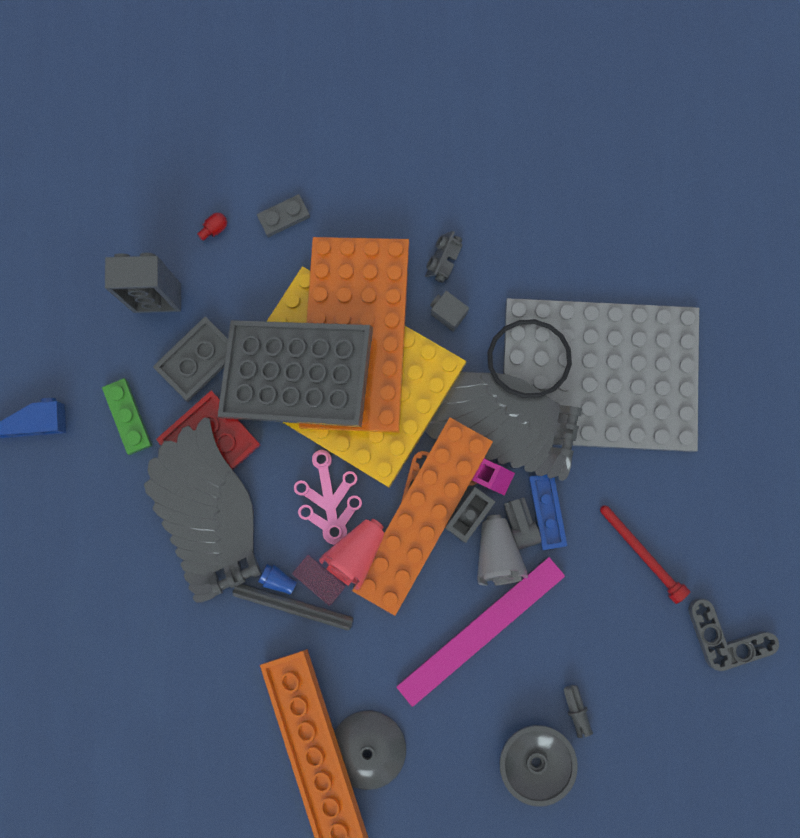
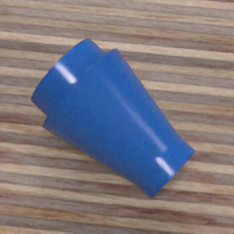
[258,564,297,595]

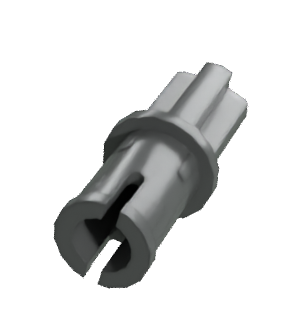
[564,685,593,738]

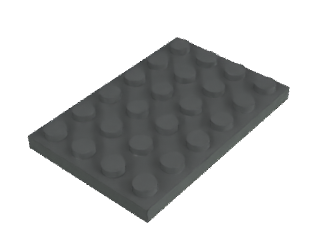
[218,320,373,427]

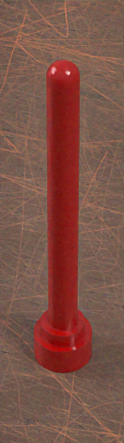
[600,505,691,604]

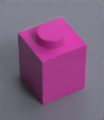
[472,459,515,496]

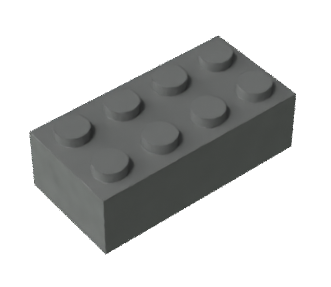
[105,253,181,313]

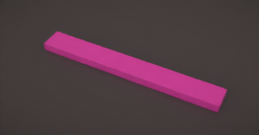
[396,557,565,707]

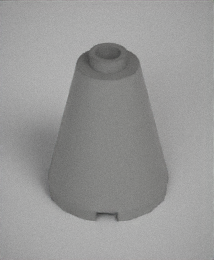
[477,515,528,586]

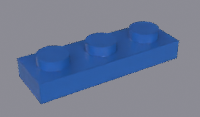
[528,474,567,550]

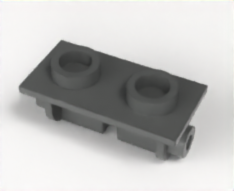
[425,231,463,283]

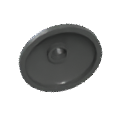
[334,710,406,790]
[499,725,578,806]

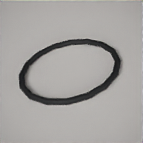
[487,319,572,398]

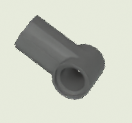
[504,497,541,550]

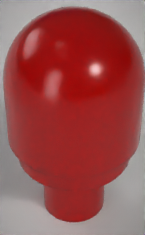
[197,213,227,241]

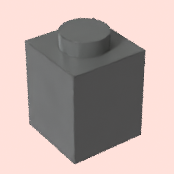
[430,291,469,332]

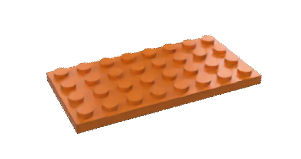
[299,237,410,433]

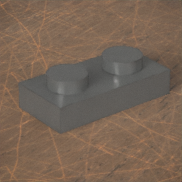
[257,194,310,238]

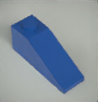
[0,398,66,438]

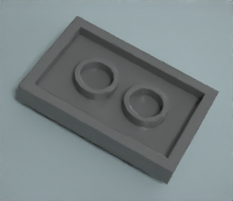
[153,316,228,402]

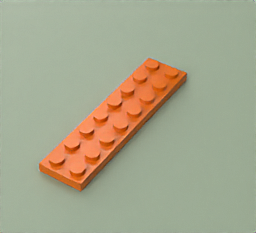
[352,417,493,616]
[260,649,368,838]

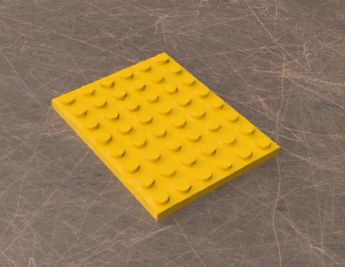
[266,266,466,488]

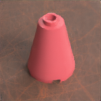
[319,519,384,590]

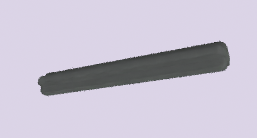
[233,584,353,630]

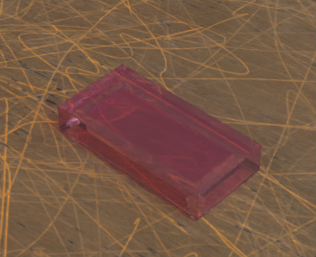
[292,555,346,606]

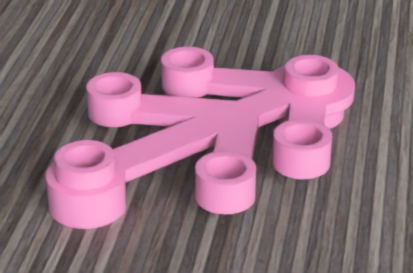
[294,450,362,545]

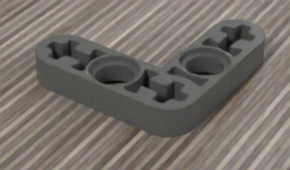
[688,599,779,671]

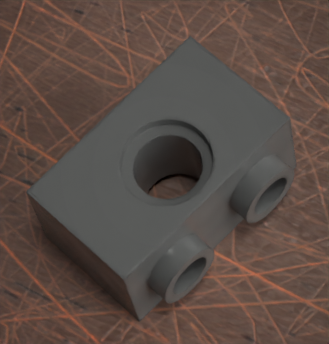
[444,487,495,543]

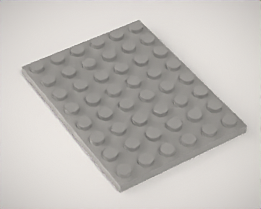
[503,298,699,452]

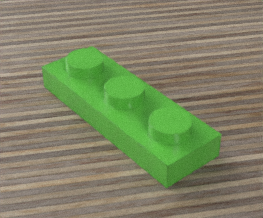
[102,378,153,455]

